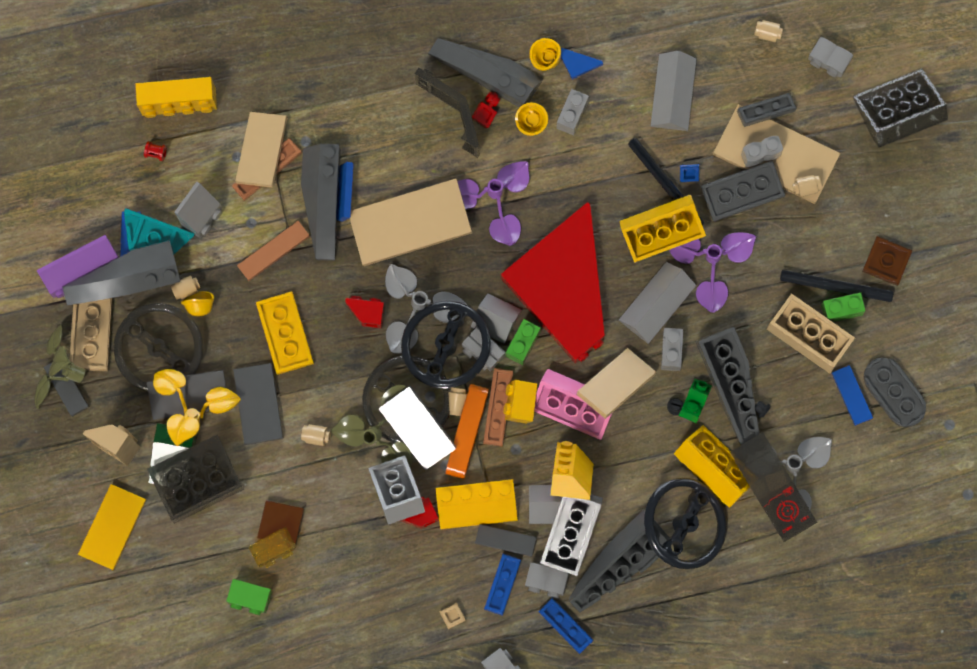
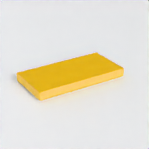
[256,291,314,375]
[78,484,147,571]

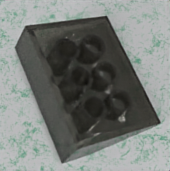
[853,68,948,148]
[147,435,245,524]

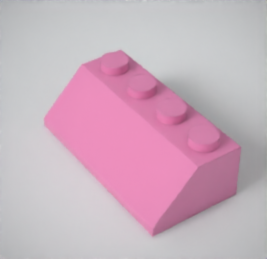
[534,369,613,440]

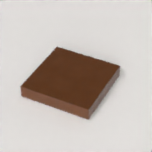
[862,236,913,286]
[257,500,304,547]

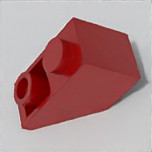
[345,296,385,329]
[400,496,439,529]

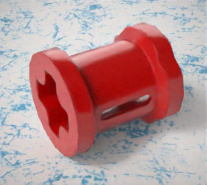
[144,141,167,162]

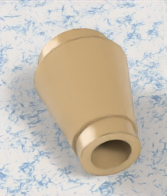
[448,388,467,416]

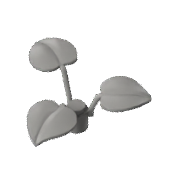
[385,264,467,353]
[743,437,832,523]

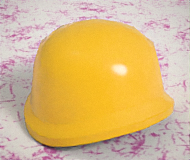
[530,38,561,71]
[515,102,548,136]
[181,291,214,317]

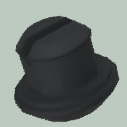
[667,398,684,415]
[755,401,770,418]

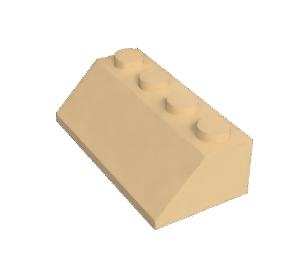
[767,293,855,374]
[83,425,140,466]

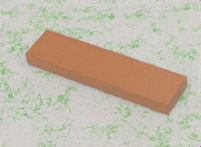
[232,138,302,201]
[237,221,310,281]
[483,368,513,447]

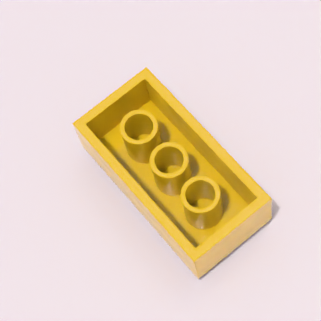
[135,77,217,118]

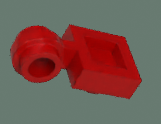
[471,92,500,128]

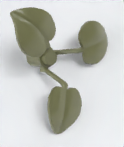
[34,324,85,409]
[331,385,412,469]

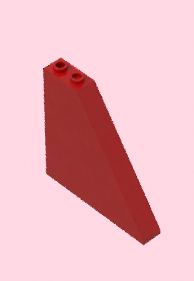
[501,202,605,364]

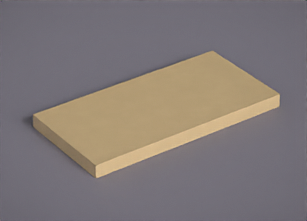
[713,104,840,204]
[350,179,472,266]

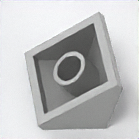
[471,294,522,344]
[529,485,562,524]

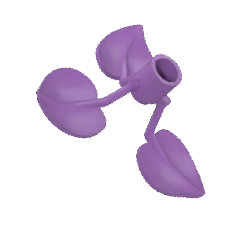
[458,161,529,246]
[669,232,756,313]

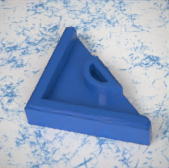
[560,47,603,80]

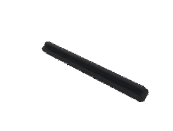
[628,138,704,225]
[780,270,894,302]

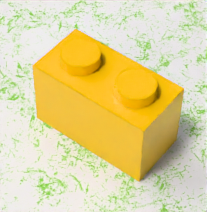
[503,380,537,424]

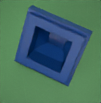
[680,164,699,182]

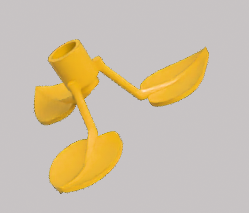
[153,369,241,446]

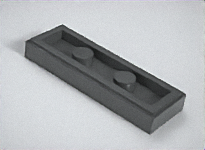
[737,93,797,127]
[44,363,89,417]
[475,524,536,557]

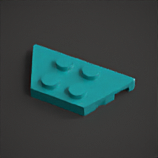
[124,208,194,255]

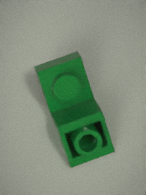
[679,378,712,423]

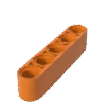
[445,384,489,479]

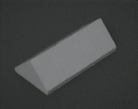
[650,51,696,131]
[618,262,696,344]

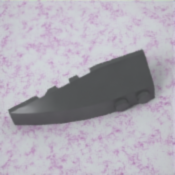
[428,38,543,108]
[301,144,341,261]
[62,240,180,305]
[695,327,760,449]
[568,510,671,613]

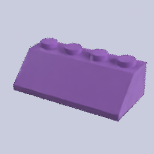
[37,235,119,298]

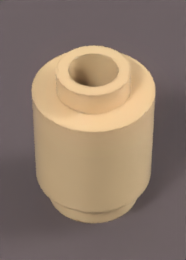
[754,20,783,42]
[792,175,822,197]
[171,275,201,300]
[301,424,331,446]

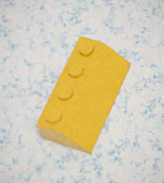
[619,194,706,263]
[674,425,759,508]
[551,441,594,500]
[436,479,518,529]

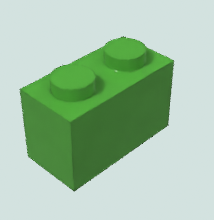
[821,293,865,322]
[506,319,541,365]
[226,579,272,615]

